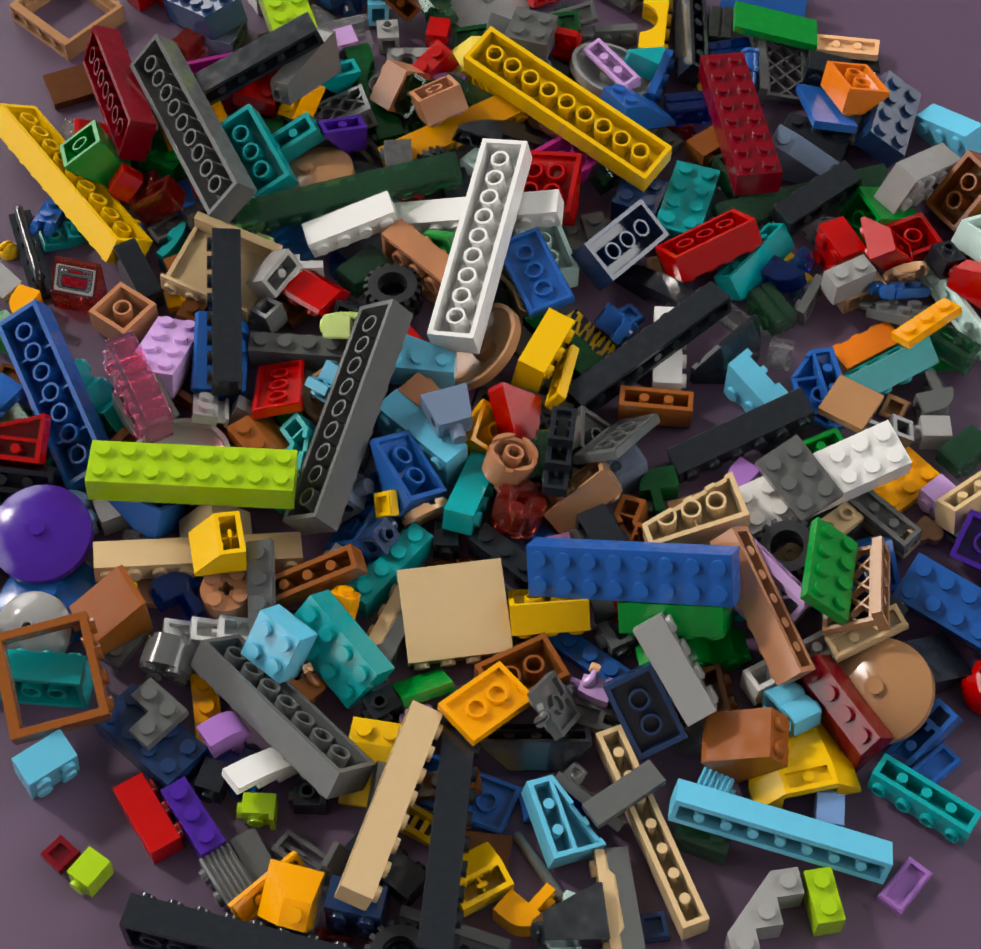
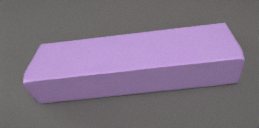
[582,38,641,89]

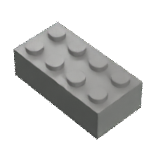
[873,142,961,214]
[633,611,719,727]

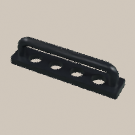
[8,205,56,300]

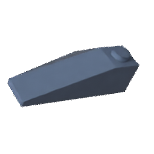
[772,124,840,185]

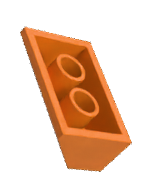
[820,61,890,116]

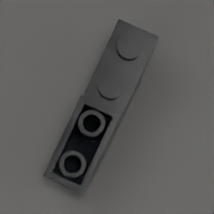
[452,120,545,150]

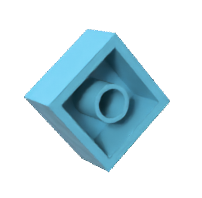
[240,604,318,684]
[11,729,80,799]

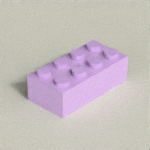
[125,316,195,399]

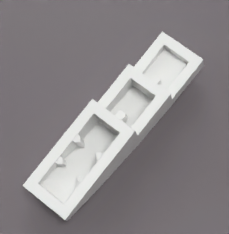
[162,615,249,646]
[221,747,299,795]

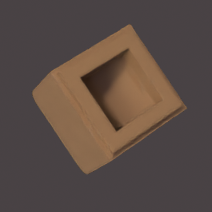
[878,393,911,419]

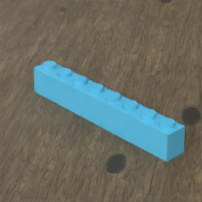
[668,778,893,884]

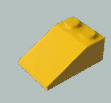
[338,716,401,808]

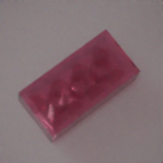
[102,330,174,443]

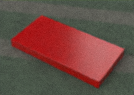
[252,359,306,419]

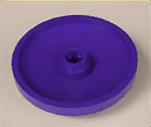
[0,485,94,585]

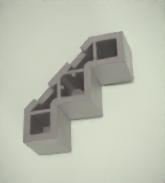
[724,867,805,949]

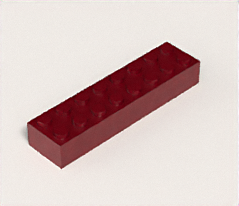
[82,25,158,162]
[698,52,783,196]

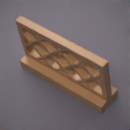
[822,536,890,636]

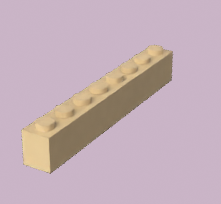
[93,532,303,582]
[334,700,444,911]
[595,724,710,941]

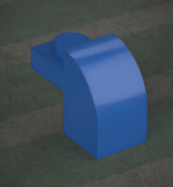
[594,302,639,345]

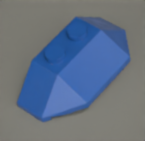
[790,347,848,430]

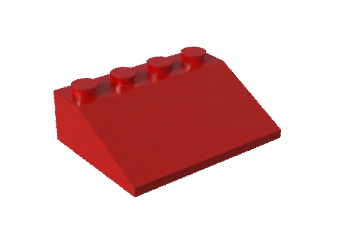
[523,150,583,226]

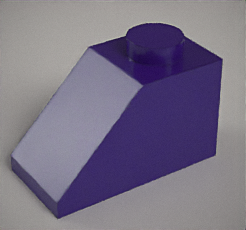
[318,115,367,152]

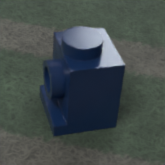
[357,516,401,558]

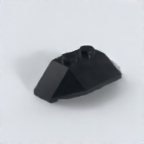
[689,314,761,384]
[482,724,592,772]

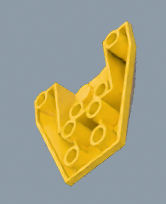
[748,707,862,808]

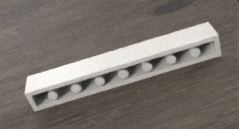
[382,189,564,235]

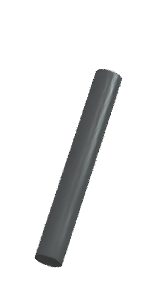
[513,831,564,903]

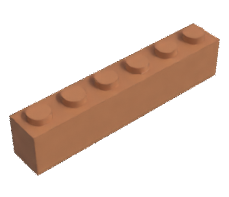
[710,526,815,686]

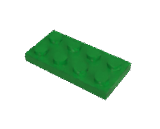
[800,517,858,625]

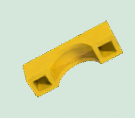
[638,0,673,49]

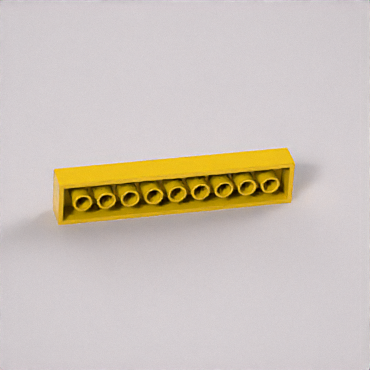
[463,26,672,192]
[0,103,153,263]

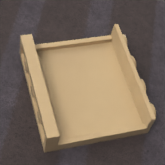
[160,211,283,323]
[397,558,513,670]

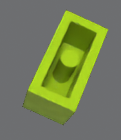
[801,866,846,937]

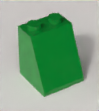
[59,119,132,187]
[837,187,917,248]

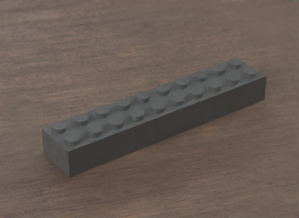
[130,33,257,224]
[282,299,413,535]

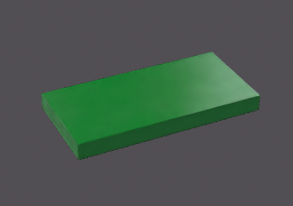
[733,1,818,51]

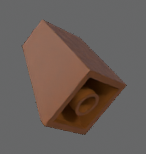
[69,565,153,655]
[701,707,790,783]

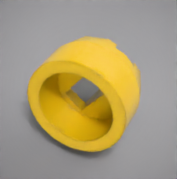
[0,240,19,261]

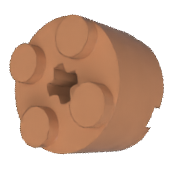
[481,433,538,492]
[200,571,248,619]

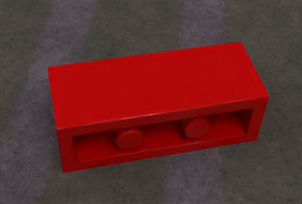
[112,772,185,865]

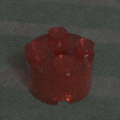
[490,480,547,539]

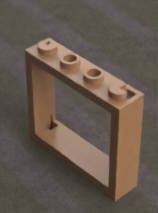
[9,0,126,61]

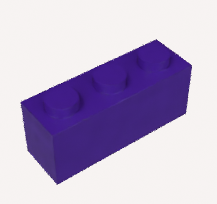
[160,776,226,860]

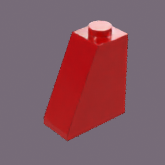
[946,259,981,309]
[488,382,542,448]

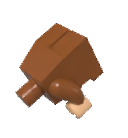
[289,662,328,704]

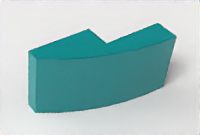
[38,221,87,252]
[156,221,189,272]

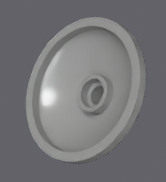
[0,591,73,654]

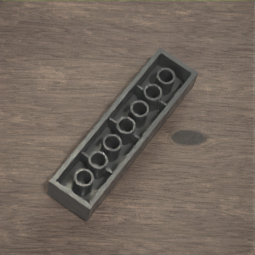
[190,634,376,799]

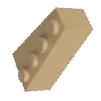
[642,471,750,544]

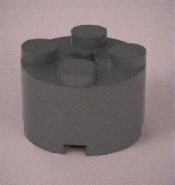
[138,632,198,687]

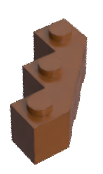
[614,494,649,542]

